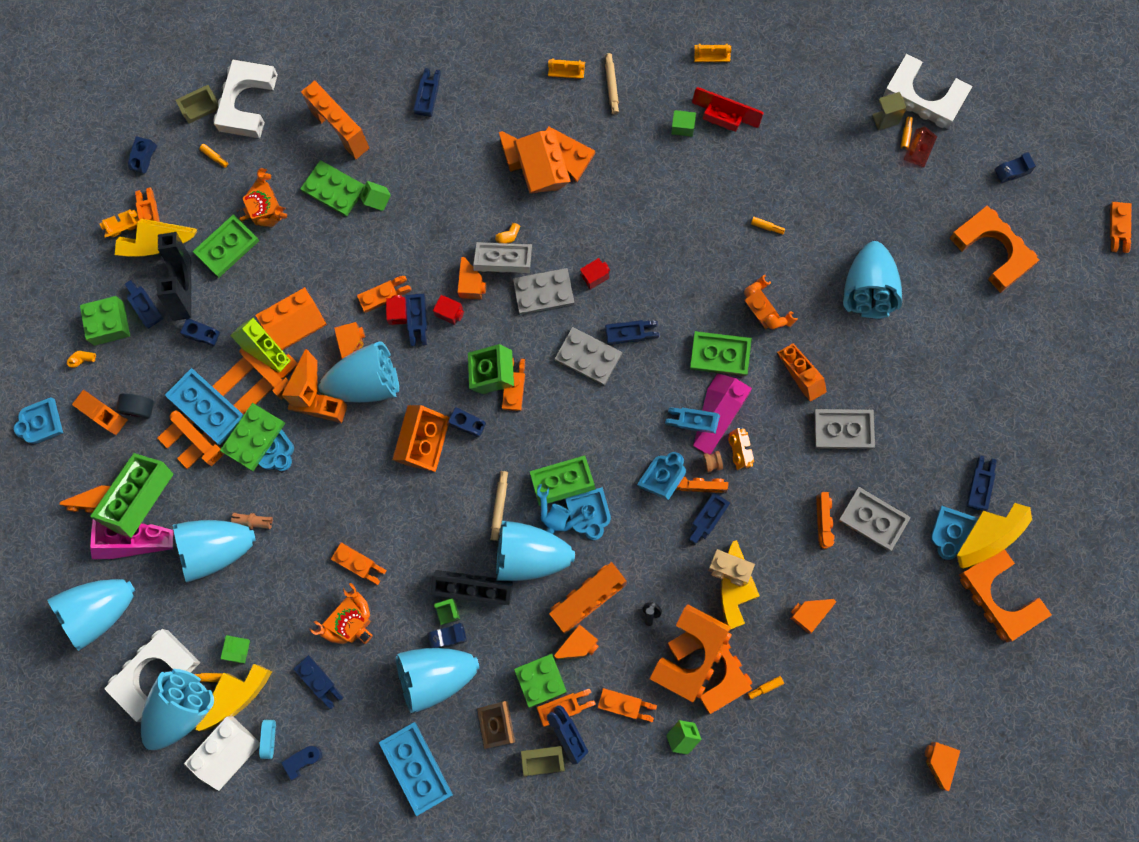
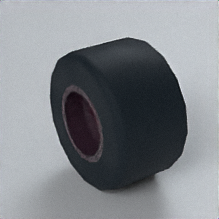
[116,393,154,419]

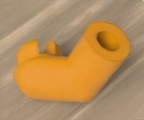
[495,223,520,243]
[67,351,96,368]

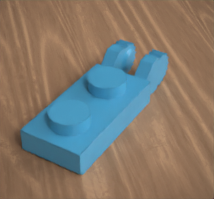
[665,407,720,434]

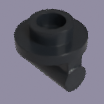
[642,602,662,626]

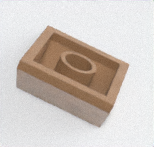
[477,701,515,749]

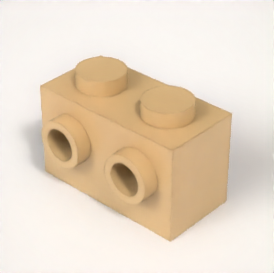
[708,549,755,587]

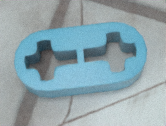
[259,720,276,759]

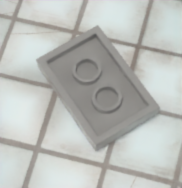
[473,242,532,273]
[513,268,575,315]
[555,327,622,386]
[814,409,875,449]
[838,487,911,552]

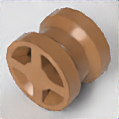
[703,451,723,473]

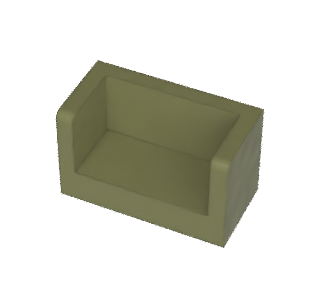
[176,85,219,124]
[873,92,907,131]
[521,746,565,776]

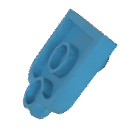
[14,397,63,444]
[259,429,294,471]
[637,452,686,500]
[565,487,611,540]
[931,506,979,560]

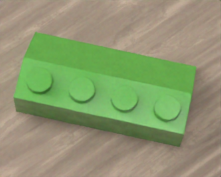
[90,453,173,538]

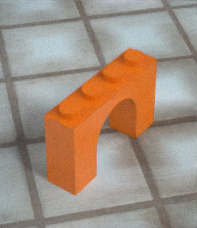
[301,80,369,159]
[949,205,1039,293]
[959,549,1052,642]
[650,605,732,702]
[668,632,753,714]

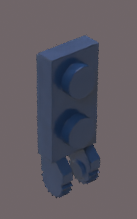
[414,68,441,117]
[406,293,427,346]
[605,320,660,345]
[966,455,997,512]
[294,655,344,709]
[547,705,588,765]

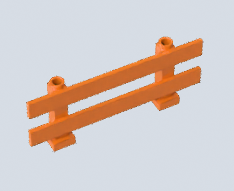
[158,348,298,469]

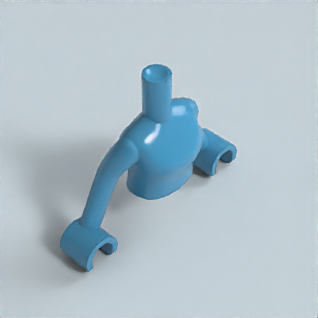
[537,484,595,534]

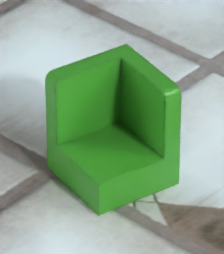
[671,110,696,137]
[360,181,391,211]
[434,598,461,625]
[221,635,250,663]
[667,720,702,754]

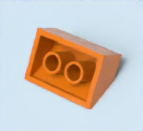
[513,130,571,193]
[255,287,327,350]
[392,405,450,472]

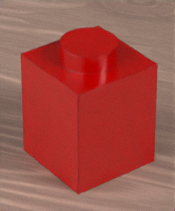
[580,258,610,290]
[386,295,407,325]
[433,295,464,325]

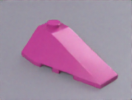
[693,373,752,455]
[90,519,173,559]

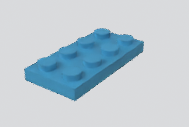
[165,368,244,445]
[379,722,453,816]

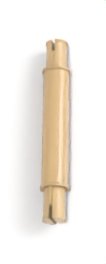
[605,53,619,115]
[490,471,508,541]

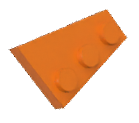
[546,126,595,182]

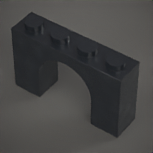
[157,232,191,321]

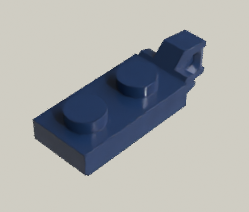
[125,280,164,329]
[689,492,730,545]

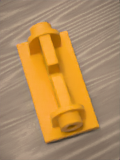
[694,44,731,62]
[548,58,585,79]
[100,209,139,238]
[729,428,754,470]

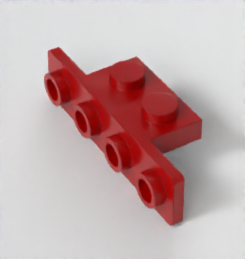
[692,87,764,132]

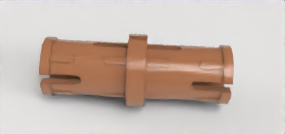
[231,513,273,529]

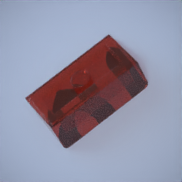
[904,126,937,167]

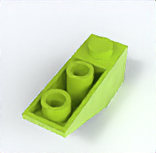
[230,318,291,372]

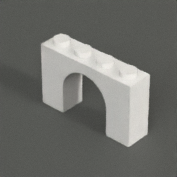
[883,54,972,129]
[213,60,278,138]
[104,629,200,722]

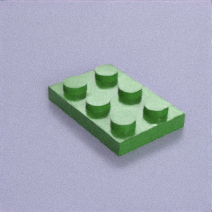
[301,160,365,217]
[193,214,259,278]
[690,331,752,376]
[220,403,285,471]
[530,456,596,506]

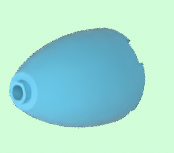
[843,241,902,319]
[319,341,399,403]
[173,520,256,582]
[496,521,575,581]
[47,579,135,651]
[396,648,479,713]
[141,669,214,750]

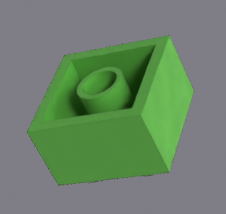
[80,296,130,346]
[468,344,514,394]
[514,654,567,708]

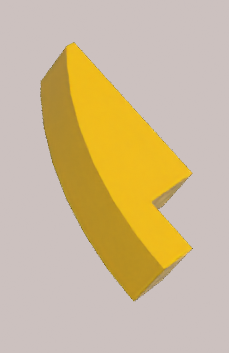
[115,219,197,256]
[957,503,1032,568]
[721,540,759,630]
[196,664,273,731]

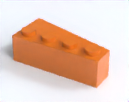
[549,562,627,634]

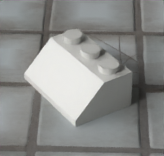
[184,716,260,791]

